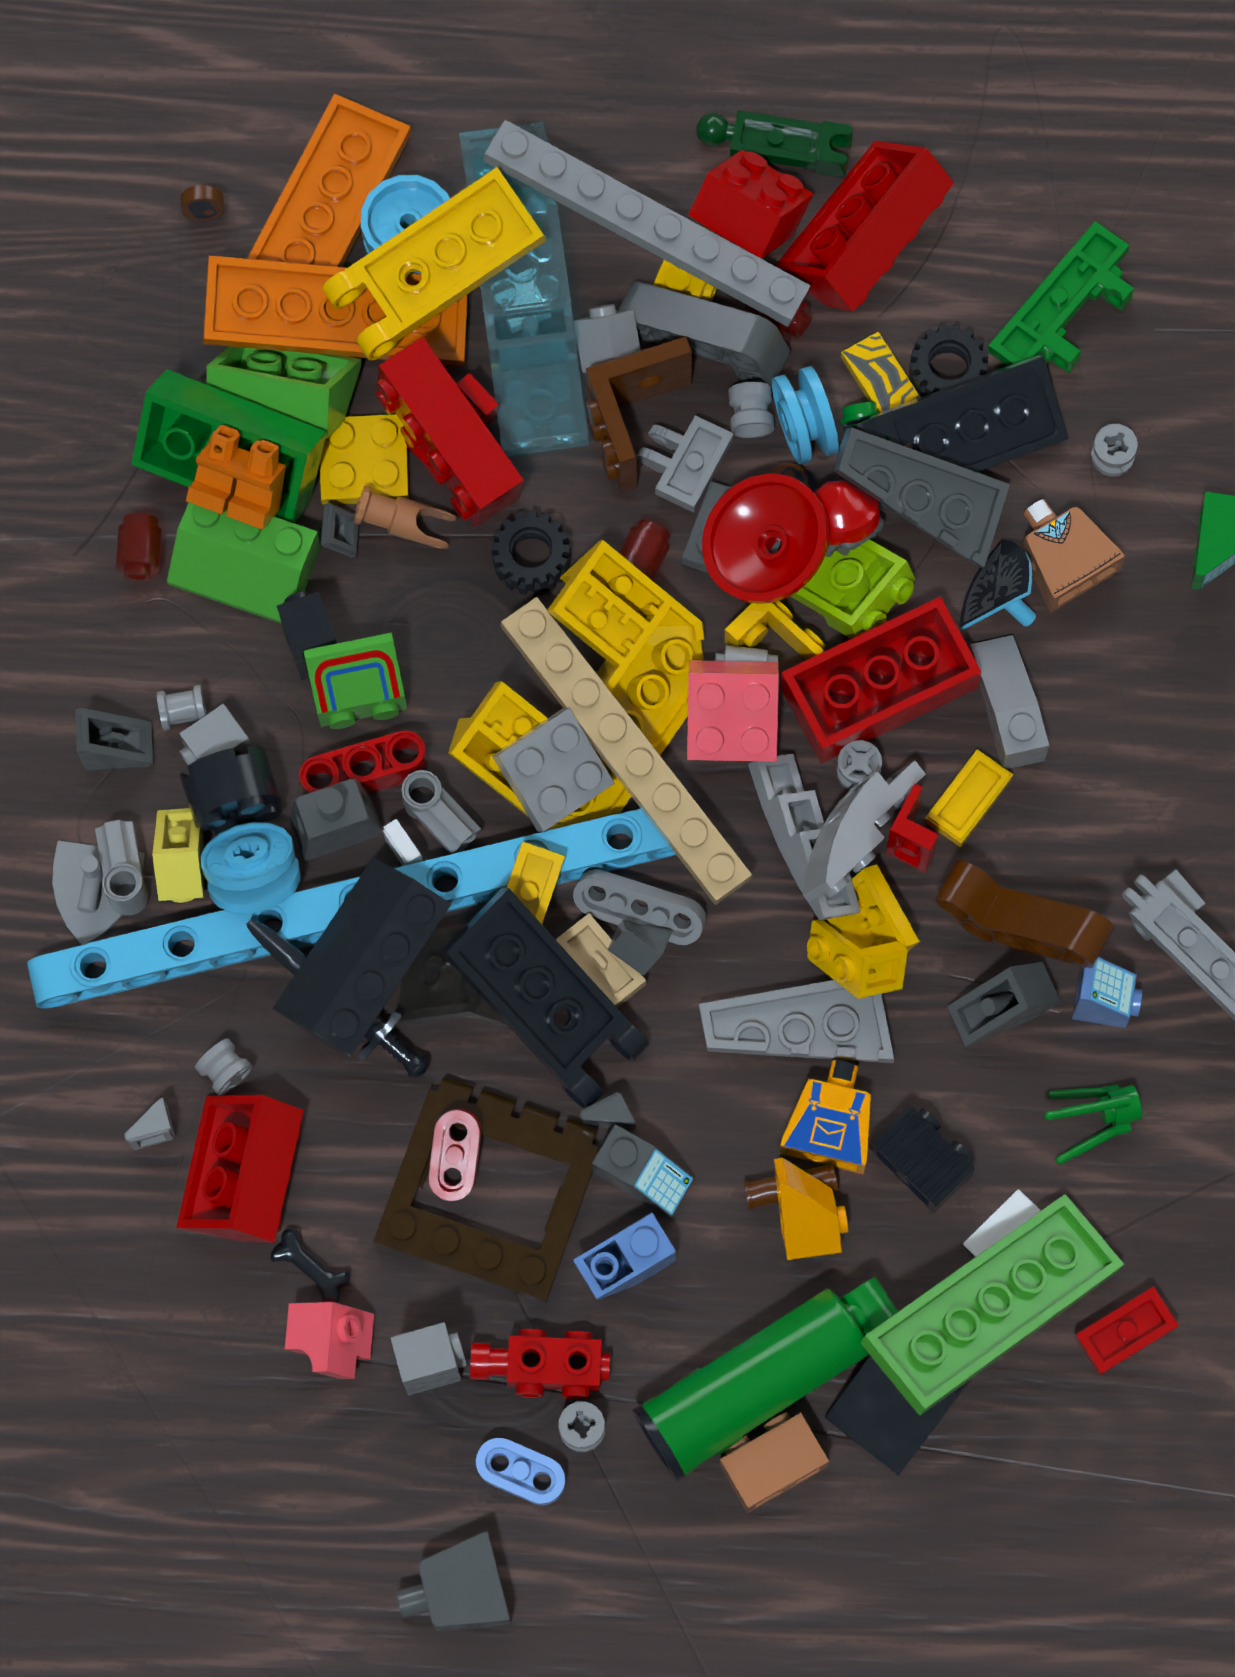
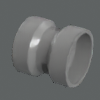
[728,382,774,438]

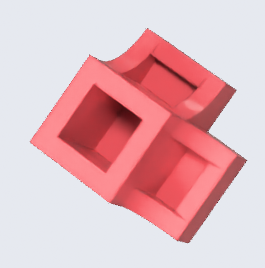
[285,1302,374,1379]

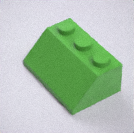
[206,346,361,438]
[167,503,321,624]

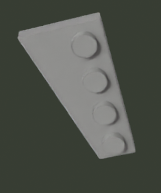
[699,980,894,1063]

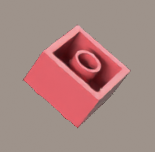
[687,660,779,762]

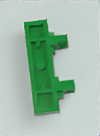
[988,221,1134,373]

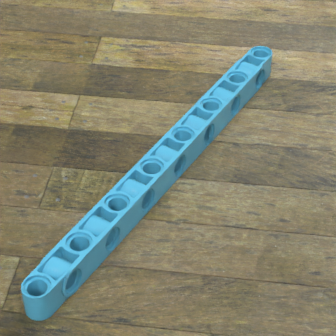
[27,809,676,1009]

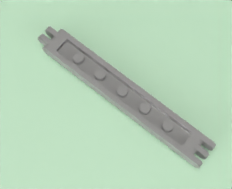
[1121,875,1235,1020]

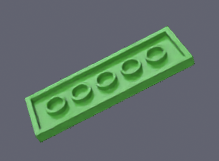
[860,1194,1124,1416]

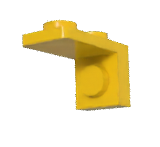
[724,601,825,660]
[807,919,908,999]

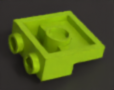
[791,539,915,639]

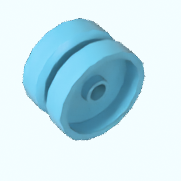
[361,175,450,274]

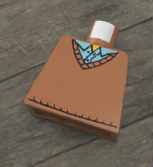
[1022,499,1125,612]

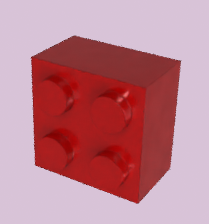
[688,150,814,259]

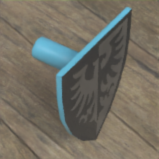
[959,539,1036,630]

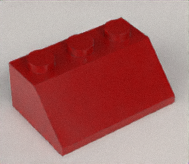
[176,1095,304,1243]

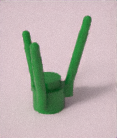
[1044,1084,1142,1164]

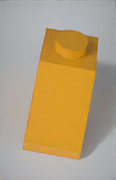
[774,1158,848,1260]

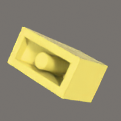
[152,808,205,903]

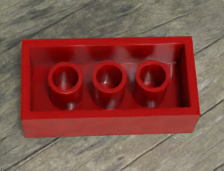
[375,337,524,528]
[780,596,982,764]

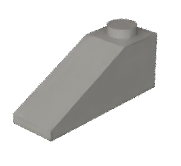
[970,635,1049,769]

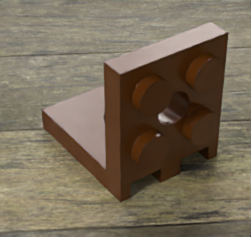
[586,337,692,493]

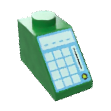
[1190,492,1235,590]

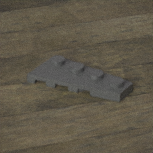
[833,428,1010,568]

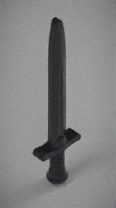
[246,919,429,1079]

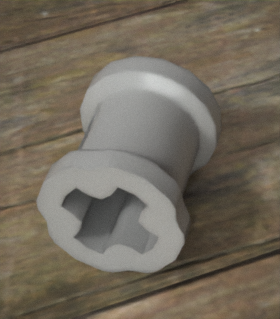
[157,684,207,731]

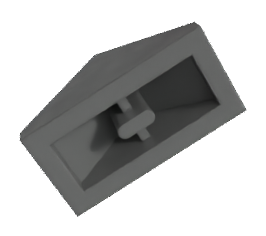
[75,708,153,771]

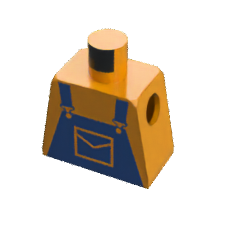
[779,1060,871,1175]

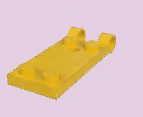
[322,167,547,361]

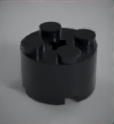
[180,745,281,837]

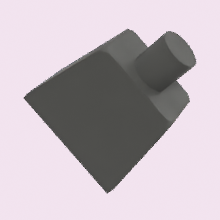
[290,779,384,862]
[396,1532,511,1631]

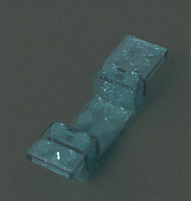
[459,122,589,456]

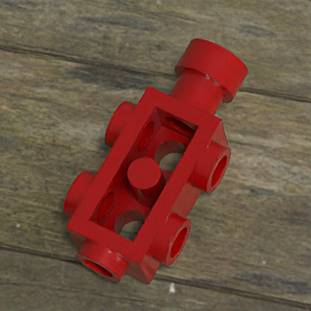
[470,1329,610,1400]

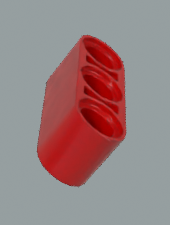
[299,730,428,794]

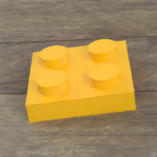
[320,414,409,505]

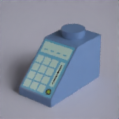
[1072,957,1142,1028]

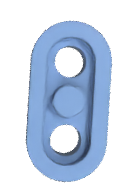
[476,1438,566,1506]

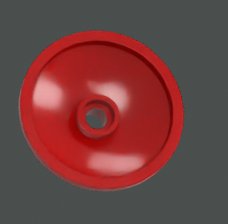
[702,474,829,604]

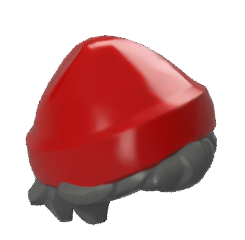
[814,480,885,557]

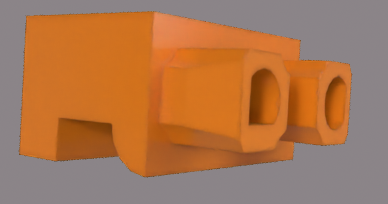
[186,425,286,530]

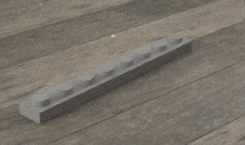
[483,120,810,327]

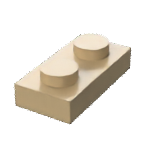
[556,913,646,1008]

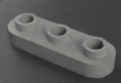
[573,869,706,945]

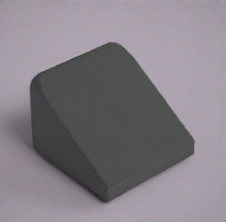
[580,1092,636,1128]

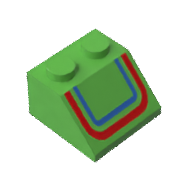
[304,632,407,729]

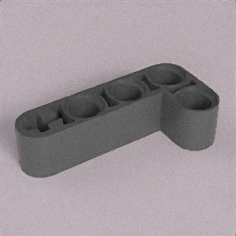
[617,281,790,391]

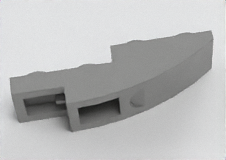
[803,761,926,902]

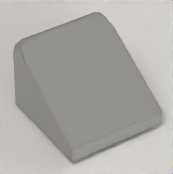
[125,1098,176,1150]

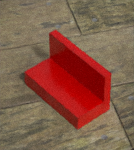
[886,784,939,874]

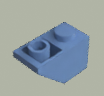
[573,1213,676,1301]

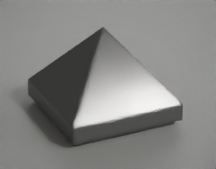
[319,503,359,558]

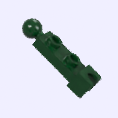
[696,110,853,177]

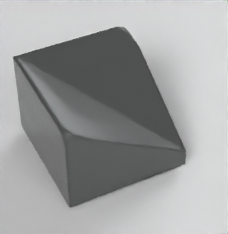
[608,921,672,975]

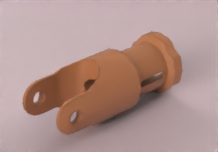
[353,486,457,549]

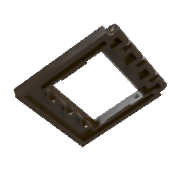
[373,1077,601,1304]

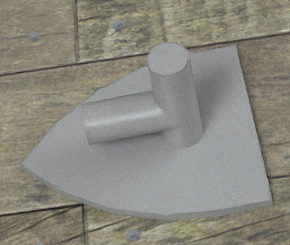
[52,841,146,945]

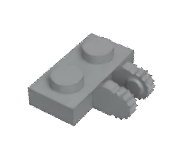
[636,415,734,513]

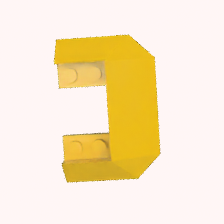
[448,540,705,831]

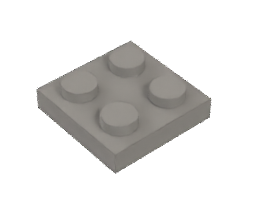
[492,708,615,832]

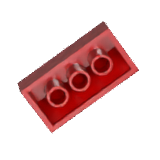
[775,141,954,312]

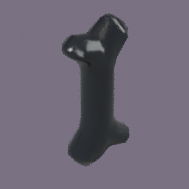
[271,1229,350,1303]

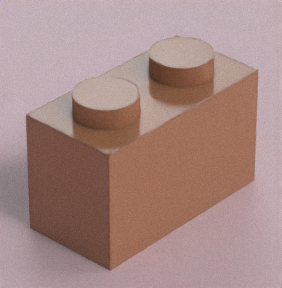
[720,1412,829,1514]

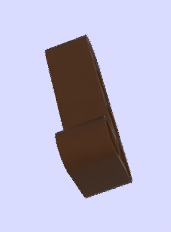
[935,860,1114,968]

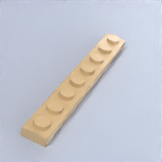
[501,597,752,905]

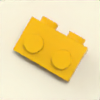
[827,864,920,951]

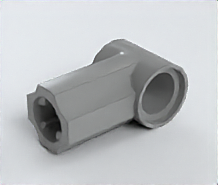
[402,770,482,855]
[95,820,149,916]

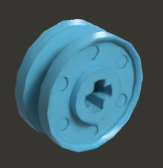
[771,366,839,465]
[201,822,301,914]

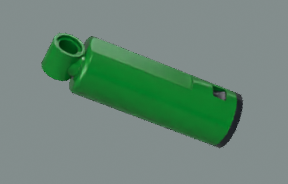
[632,1276,899,1481]

